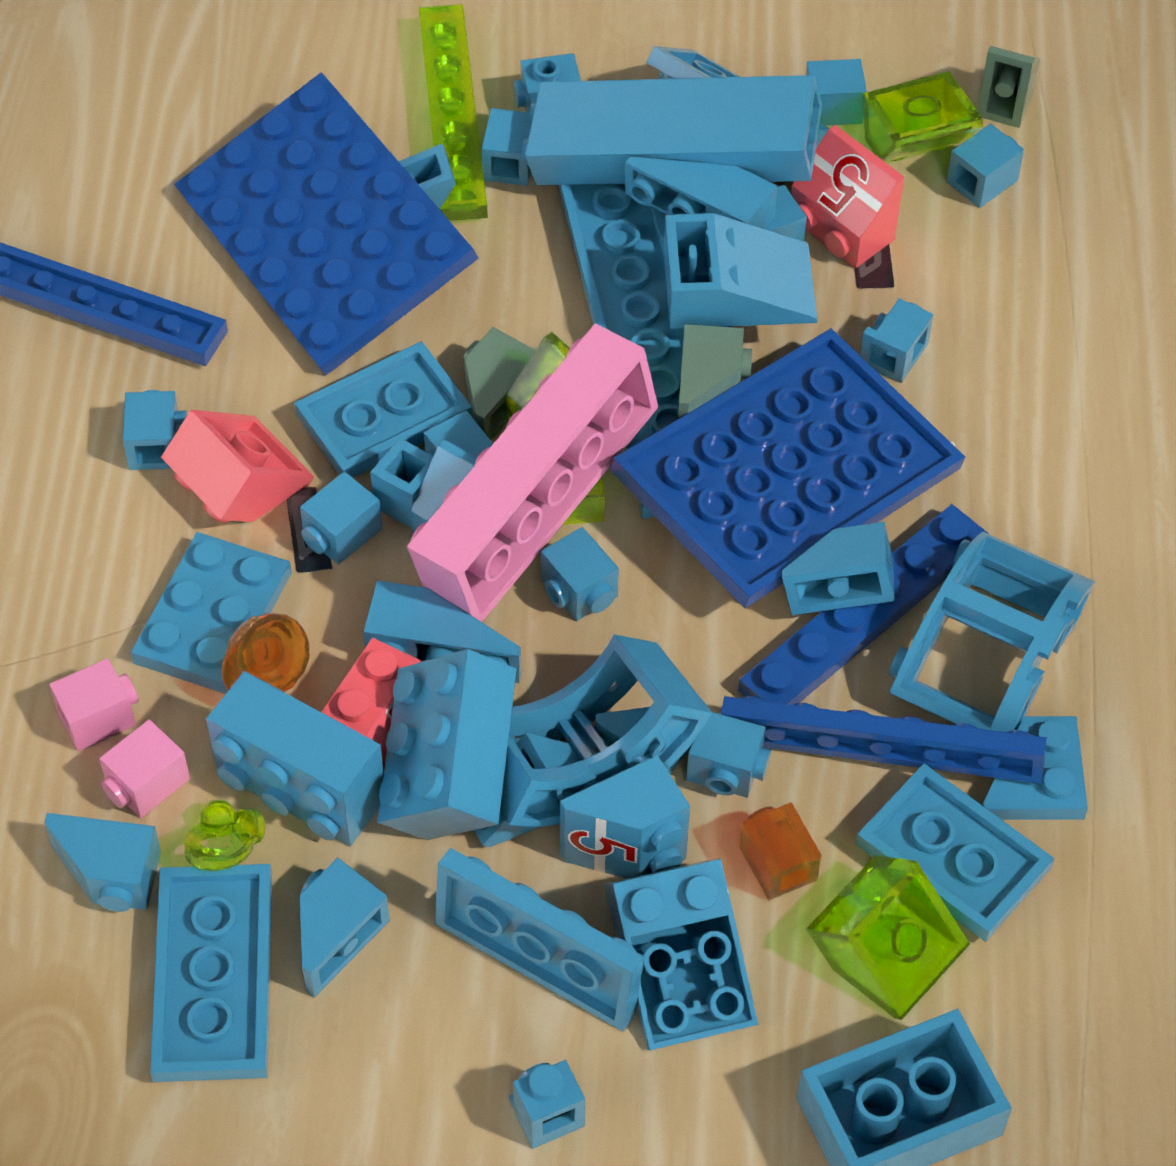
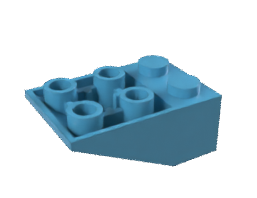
[664,213,817,329]
[604,859,759,1050]

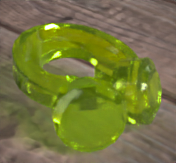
[184,799,266,871]

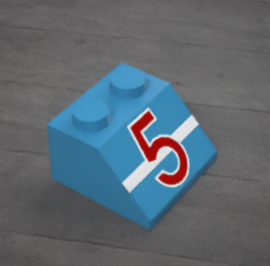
[560,755,690,879]

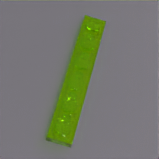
[419,4,488,221]

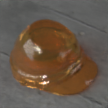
[222,613,310,692]

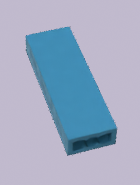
[521,75,822,185]

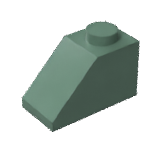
[976,46,1040,128]
[678,324,752,419]
[463,327,541,440]

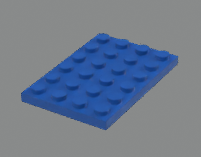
[174,72,479,376]
[610,328,966,608]

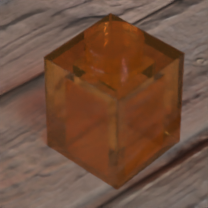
[740,802,822,900]

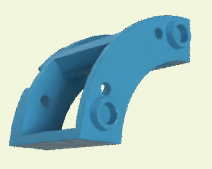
[889,532,1095,732]
[500,634,712,827]

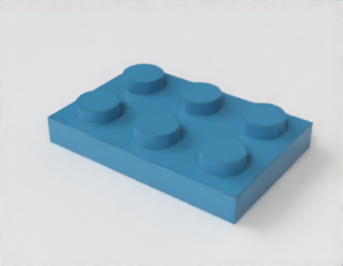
[294,341,473,478]
[131,532,292,694]
[855,763,1054,942]

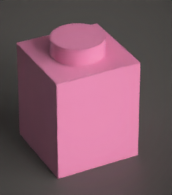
[49,658,139,751]
[99,719,190,818]

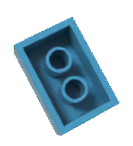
[377,649,517,840]
[206,671,384,847]
[796,1008,1012,1166]

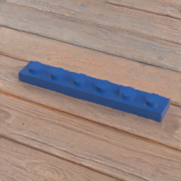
[0,242,228,367]
[738,504,989,705]
[721,696,1047,784]

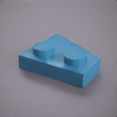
[983,716,1088,820]

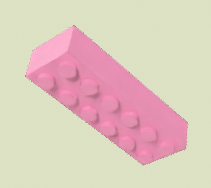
[407,323,658,622]

